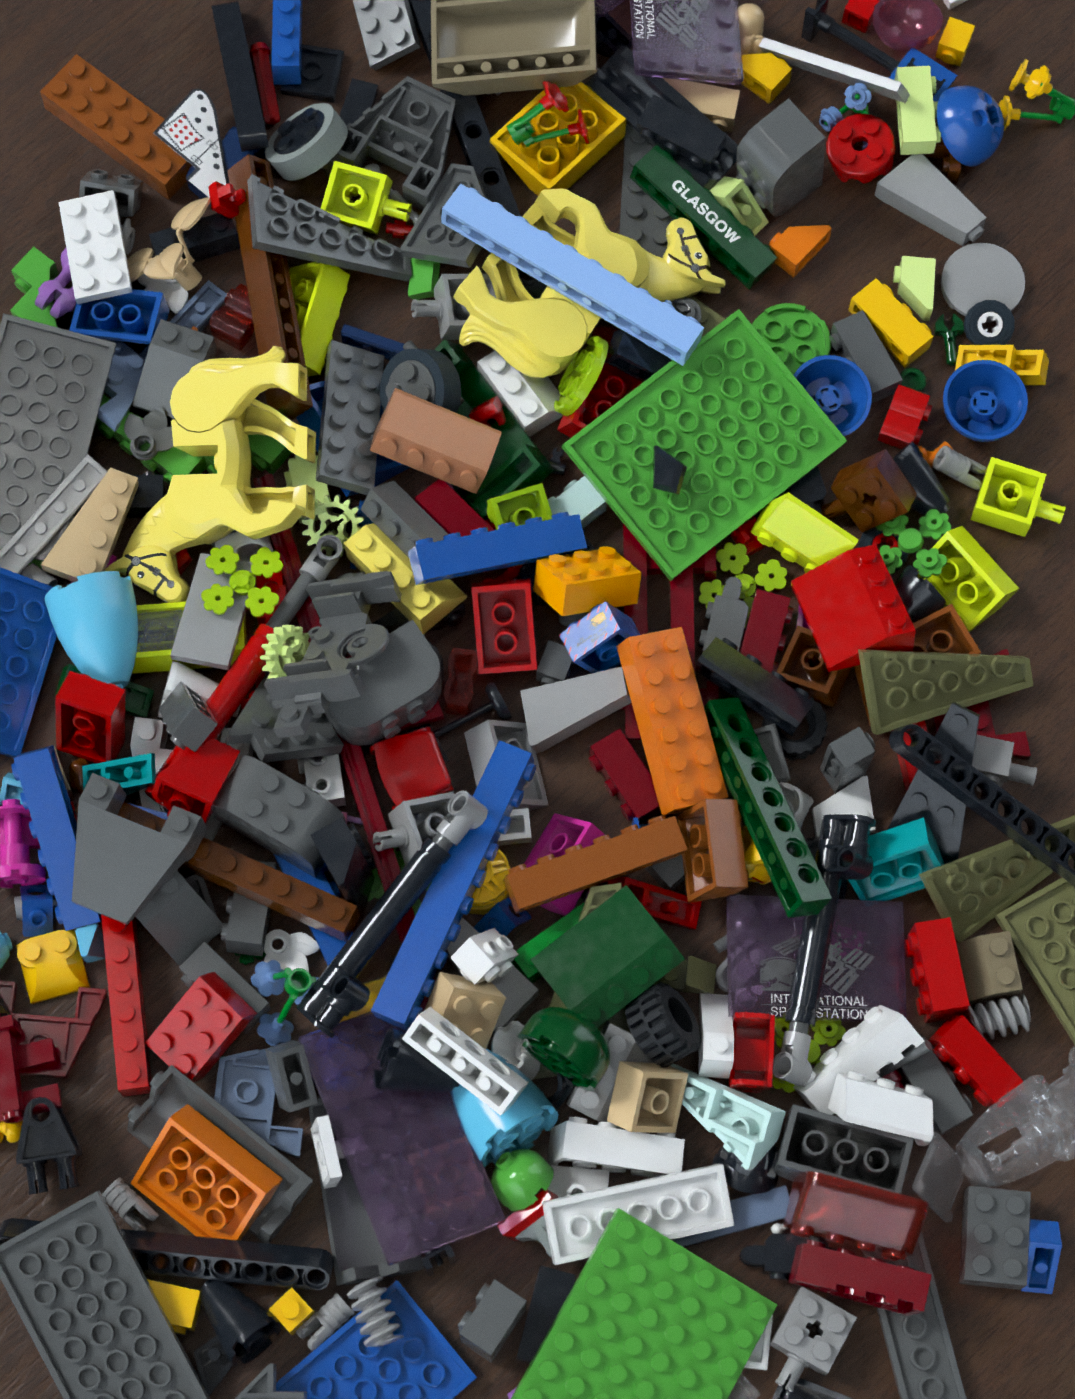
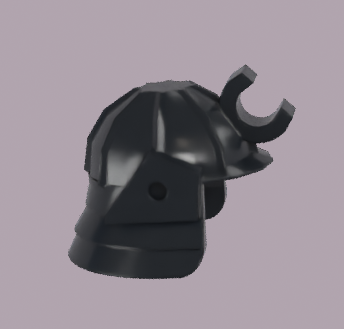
[712,1143,779,1194]

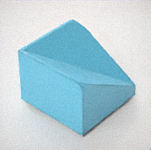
[75,923,105,963]

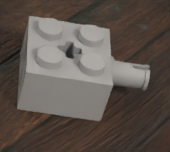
[411,274,497,340]
[972,735,1037,792]
[373,792,454,866]
[770,1286,857,1392]

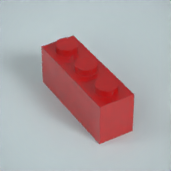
[928,1015,1024,1107]

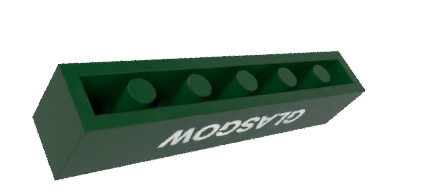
[629,145,777,290]

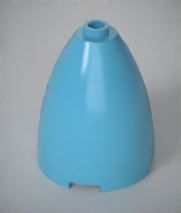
[44,571,138,689]
[449,1048,559,1168]

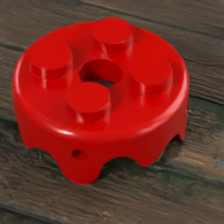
[826,113,896,183]

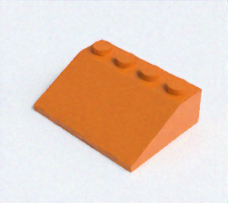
[130,1104,283,1241]

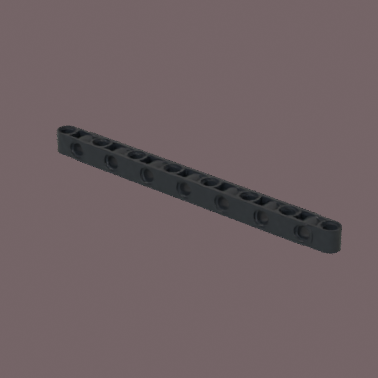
[408,0,547,299]

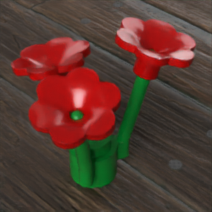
[507,81,590,147]

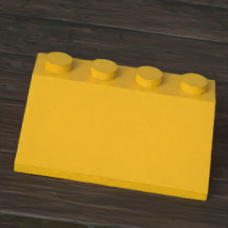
[490,82,626,196]

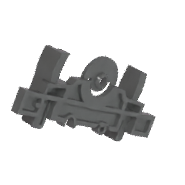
[264,571,402,738]

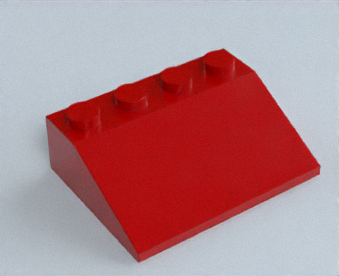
[791,544,916,672]

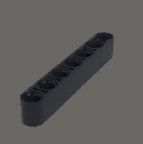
[212,1,269,152]

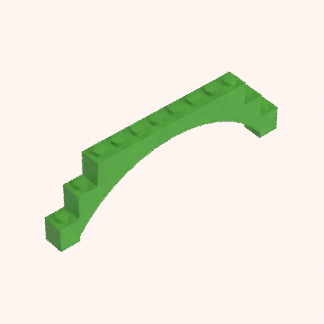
[10,246,292,485]

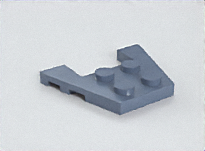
[98,339,145,431]
[214,1038,315,1158]

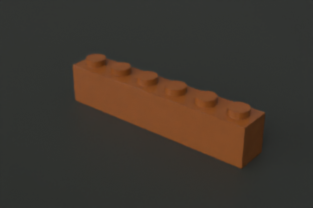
[503,815,688,914]

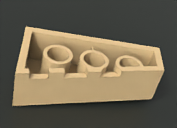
[41,467,139,582]

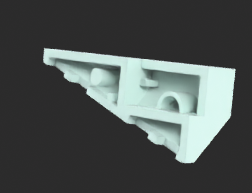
[670,1064,786,1170]

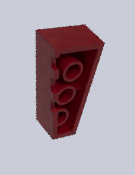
[788,1240,932,1316]

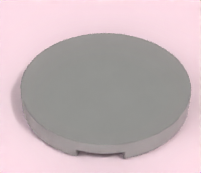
[941,243,1025,323]

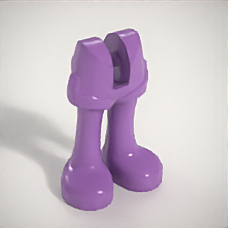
[35,248,77,319]

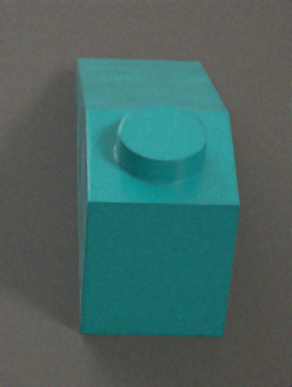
[82,753,156,795]

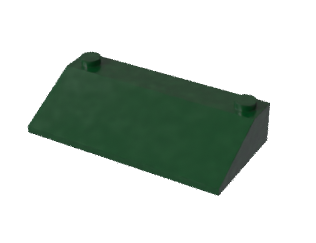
[434,339,554,520]

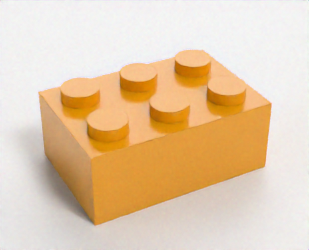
[533,546,642,617]

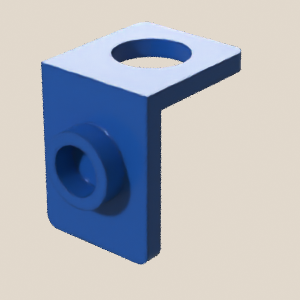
[20,884,53,937]
[474,897,531,937]

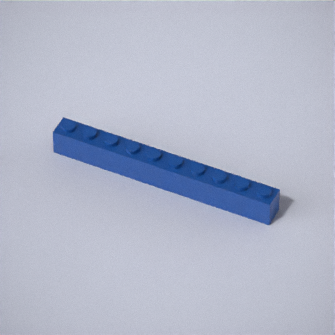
[371,740,536,1031]

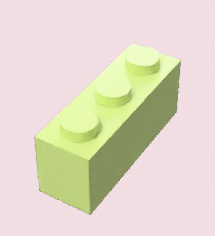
[894,66,941,155]

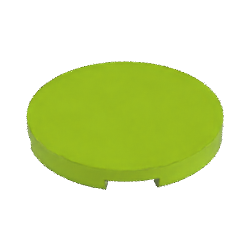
[554,336,608,416]

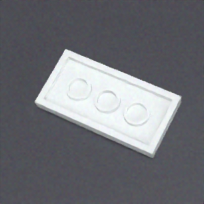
[59,190,133,304]

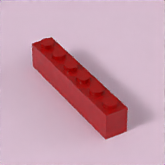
[101,915,152,1097]

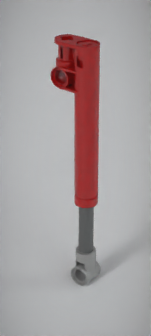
[144,535,342,810]

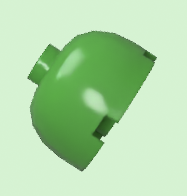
[491,1148,554,1212]

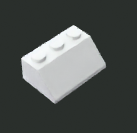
[477,351,563,437]
[828,1070,934,1143]

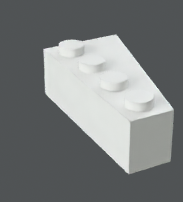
[793,1005,924,1115]
[547,1117,685,1177]

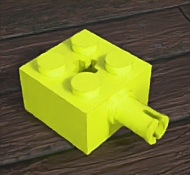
[321,161,412,234]
[970,457,1066,537]

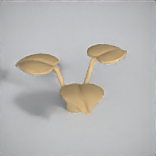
[127,197,211,291]

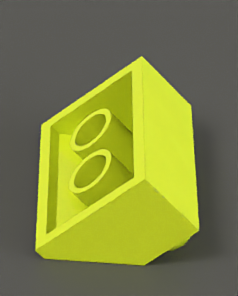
[751,492,859,573]
[917,526,1019,632]

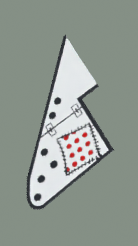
[153,89,234,218]

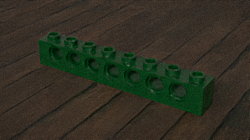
[704,698,832,918]

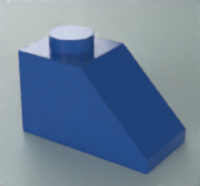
[1021,1219,1062,1294]

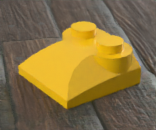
[16,929,90,1004]

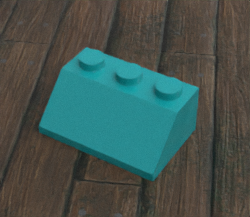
[849,817,944,908]

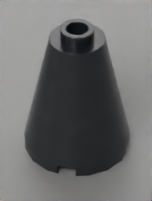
[893,441,950,517]
[894,565,948,623]
[373,1028,460,1092]
[200,1280,282,1366]

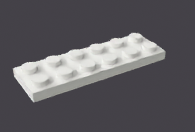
[542,1163,734,1265]

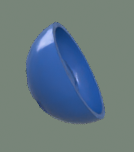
[937,85,1004,167]
[794,355,872,437]
[943,360,1028,442]

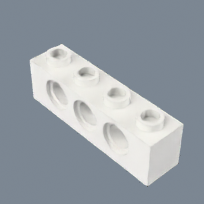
[402,1007,529,1115]

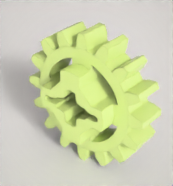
[302,494,365,557]
[260,625,310,679]

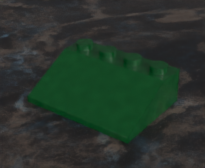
[530,885,685,1028]

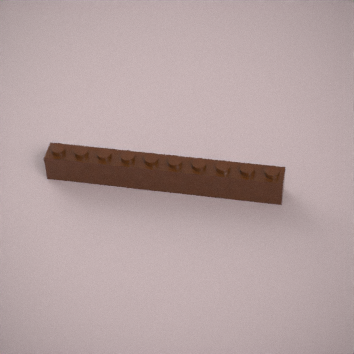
[227,154,313,421]
[74,802,360,942]

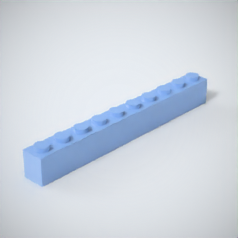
[441,184,704,366]

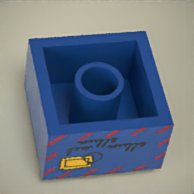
[559,601,641,673]

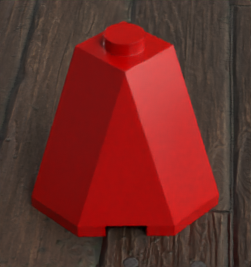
[151,739,240,825]

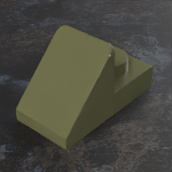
[654,956,716,994]

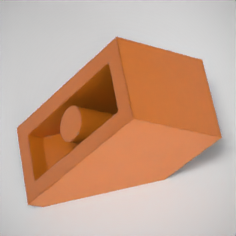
[769,225,832,278]

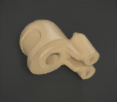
[732,3,764,55]

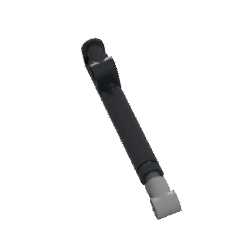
[296,790,488,1038]
[773,814,876,1086]

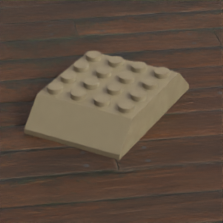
[431,0,597,96]

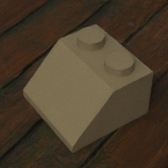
[956,931,1023,1004]

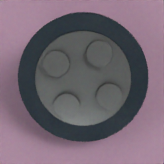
[380,349,461,413]

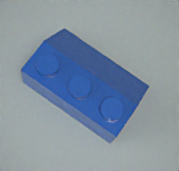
[69,289,170,344]

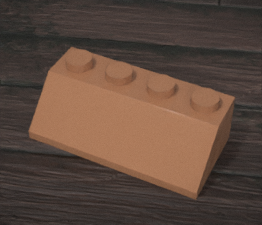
[370,388,502,494]

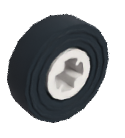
[964,300,1015,345]

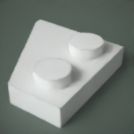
[812,776,876,838]

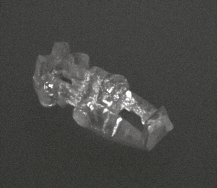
[956,1046,1075,1188]

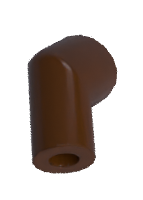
[69,758,90,795]

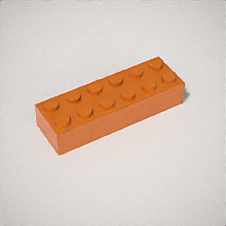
[616,627,728,816]

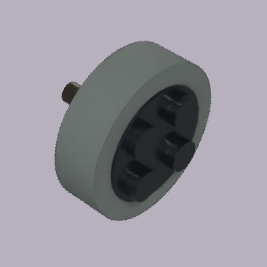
[265,103,348,180]

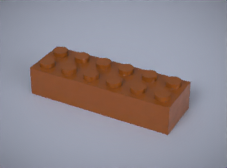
[40,54,192,200]

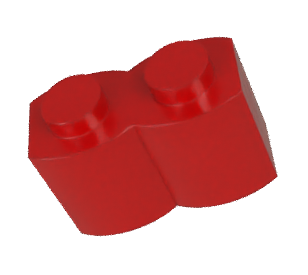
[878,384,933,449]

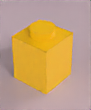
[935,17,975,66]
[269,1287,314,1336]

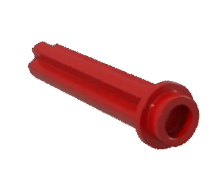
[249,42,281,125]

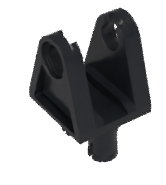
[16,1097,83,1195]

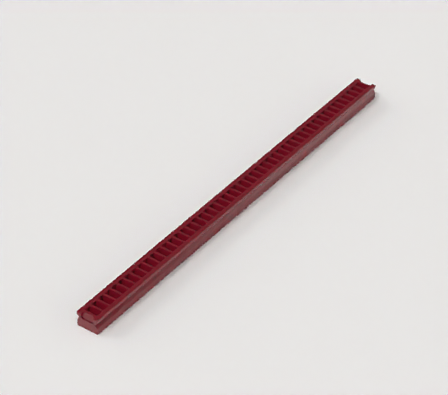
[253,473,436,1012]

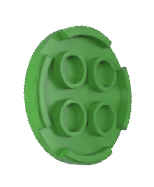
[752,303,831,375]

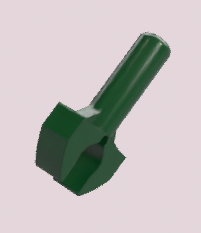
[934,314,964,366]

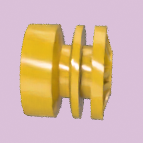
[469,849,510,915]

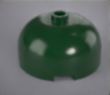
[517,1007,610,1091]

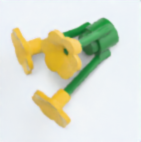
[999,59,1075,131]

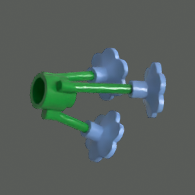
[251,960,319,1046]

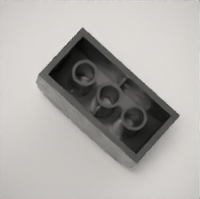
[736,98,826,217]
[324,620,442,746]
[213,755,346,878]
[774,1104,914,1206]

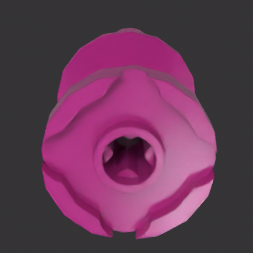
[0,799,46,888]

